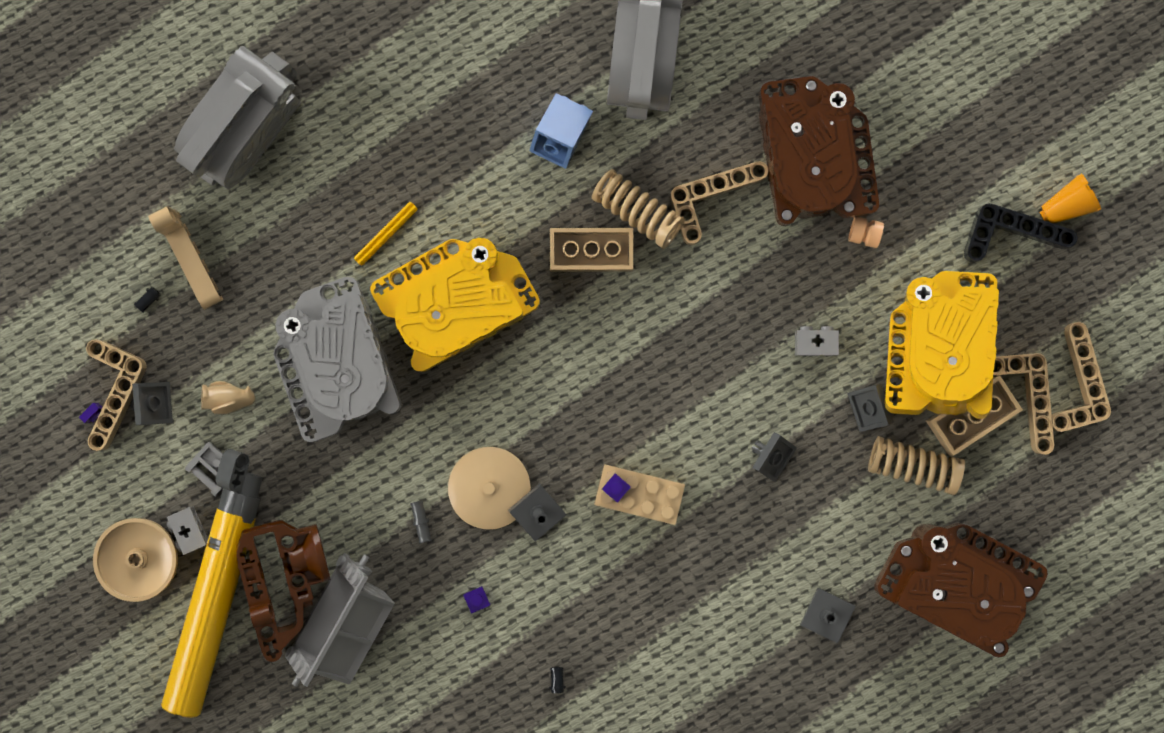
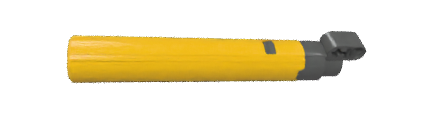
[161,449,263,718]

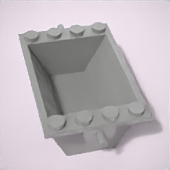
[285,553,395,687]

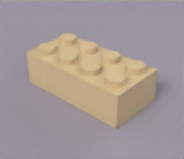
[550,228,633,272]
[926,375,1023,456]
[594,464,685,525]

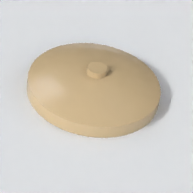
[448,447,531,529]
[93,518,178,602]

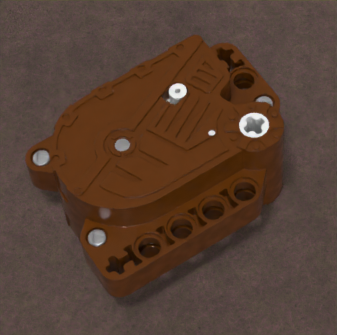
[759,76,879,227]
[874,523,1048,658]

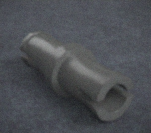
[410,500,432,544]

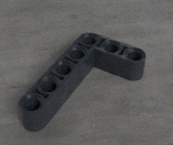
[964,203,1078,263]

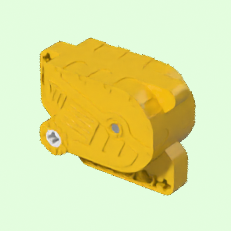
[370,238,540,372]
[885,271,999,419]

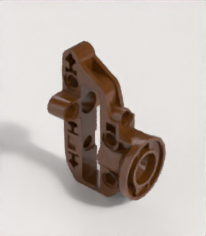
[236,520,331,662]

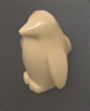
[201,381,255,414]

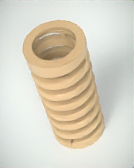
[592,169,685,249]
[868,436,965,495]

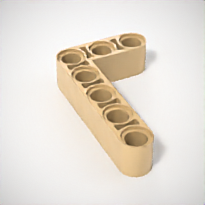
[670,161,768,245]
[148,206,223,310]
[1052,322,1111,432]
[86,339,147,451]
[993,353,1054,455]

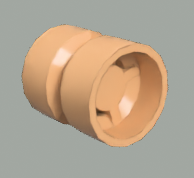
[848,217,884,248]

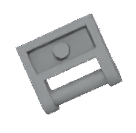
[185,441,223,497]

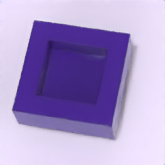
[79,403,103,423]
[602,473,631,503]
[463,586,491,614]

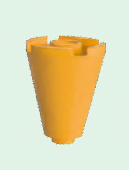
[1039,173,1101,224]

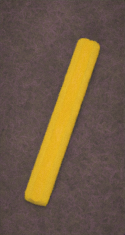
[354,202,418,266]

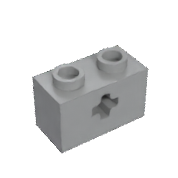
[795,326,839,356]
[167,506,208,555]

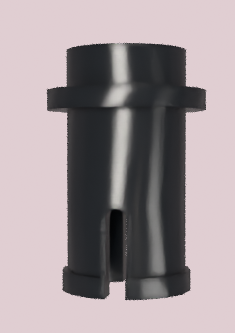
[134,287,161,313]
[549,667,566,693]

